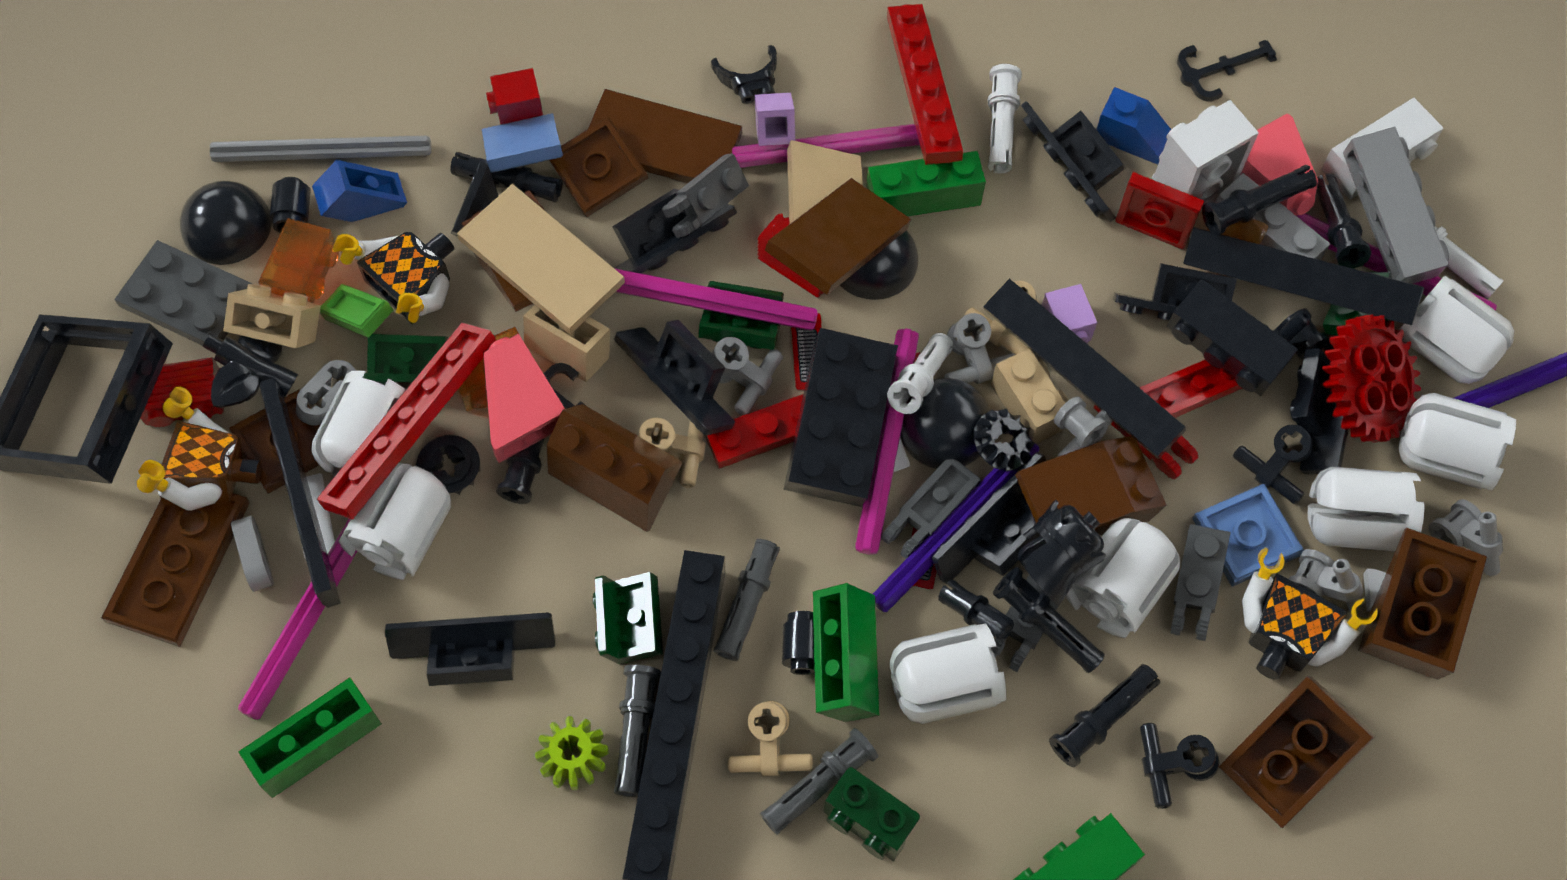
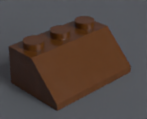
[547,404,683,532]

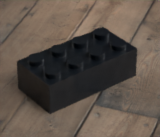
[783,328,898,507]

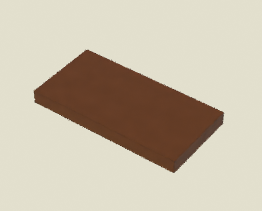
[588,89,742,183]
[765,178,912,295]
[101,493,250,647]

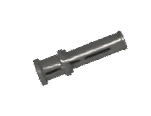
[614,665,661,797]
[760,728,878,835]

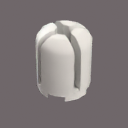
[1399,276,1514,384]
[312,371,406,477]
[1399,393,1516,491]
[339,463,451,580]
[1308,467,1424,551]
[1066,518,1180,638]
[890,623,1006,724]

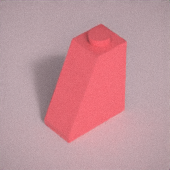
[1240,113,1318,216]
[484,334,565,463]

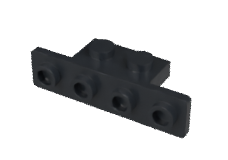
[1021,101,1126,222]
[612,189,737,273]
[1113,263,1269,328]
[614,320,735,435]
[1290,336,1349,474]
[932,452,1046,584]
[384,612,556,686]

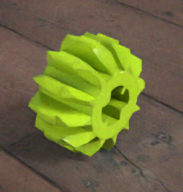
[535,716,609,791]

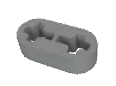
[296,360,356,425]
[231,515,274,592]

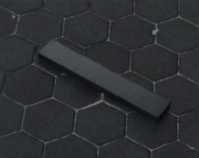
[1183,227,1424,325]
[983,278,1186,459]
[259,378,341,608]

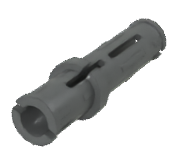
[713,539,780,661]

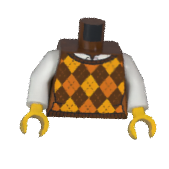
[137,387,262,511]

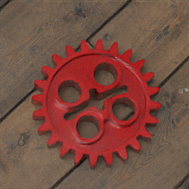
[1323,314,1421,443]

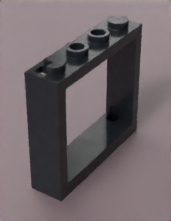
[0,314,173,484]

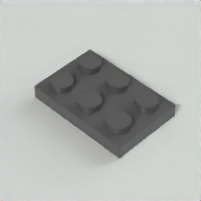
[114,240,252,346]

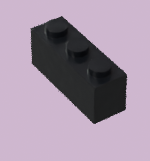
[1166,279,1298,396]

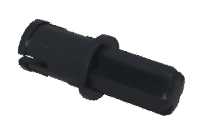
[938,580,1014,639]

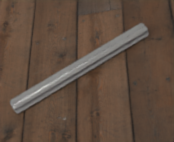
[209,136,432,162]

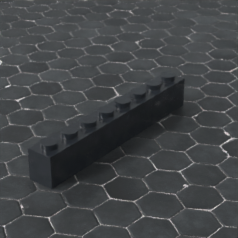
[622,550,726,880]

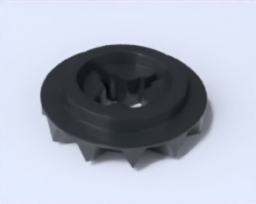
[974,408,1035,471]
[416,435,481,495]

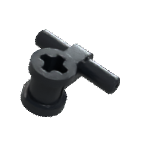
[1273,308,1330,360]
[1233,424,1313,504]
[1140,723,1220,809]

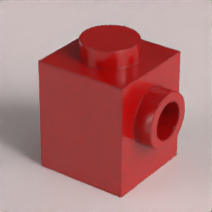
[486,68,543,125]

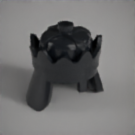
[1018,499,1106,607]

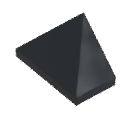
[450,161,499,236]

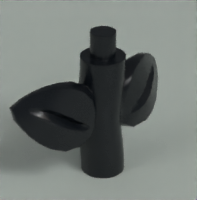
[202,333,299,408]

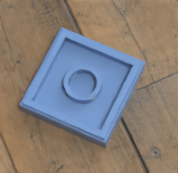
[482,113,563,173]
[1192,484,1304,587]

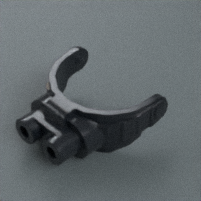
[711,45,777,104]

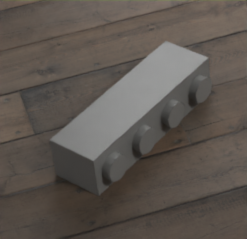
[1343,126,1449,284]

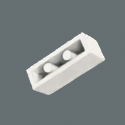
[1321,98,1443,200]

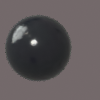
[180,181,272,265]
[840,230,918,300]
[900,378,990,469]

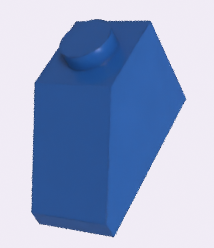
[1096,87,1172,165]
[312,159,407,222]

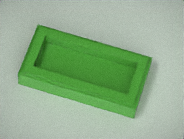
[320,284,394,338]

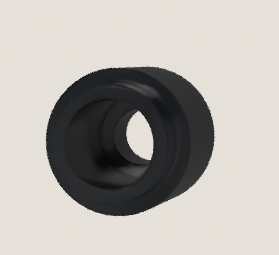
[270,177,311,235]
[782,611,815,675]

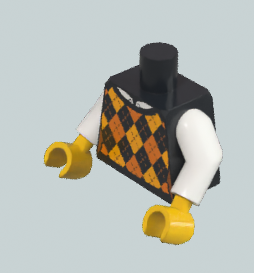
[332,232,455,325]
[1242,548,1378,680]

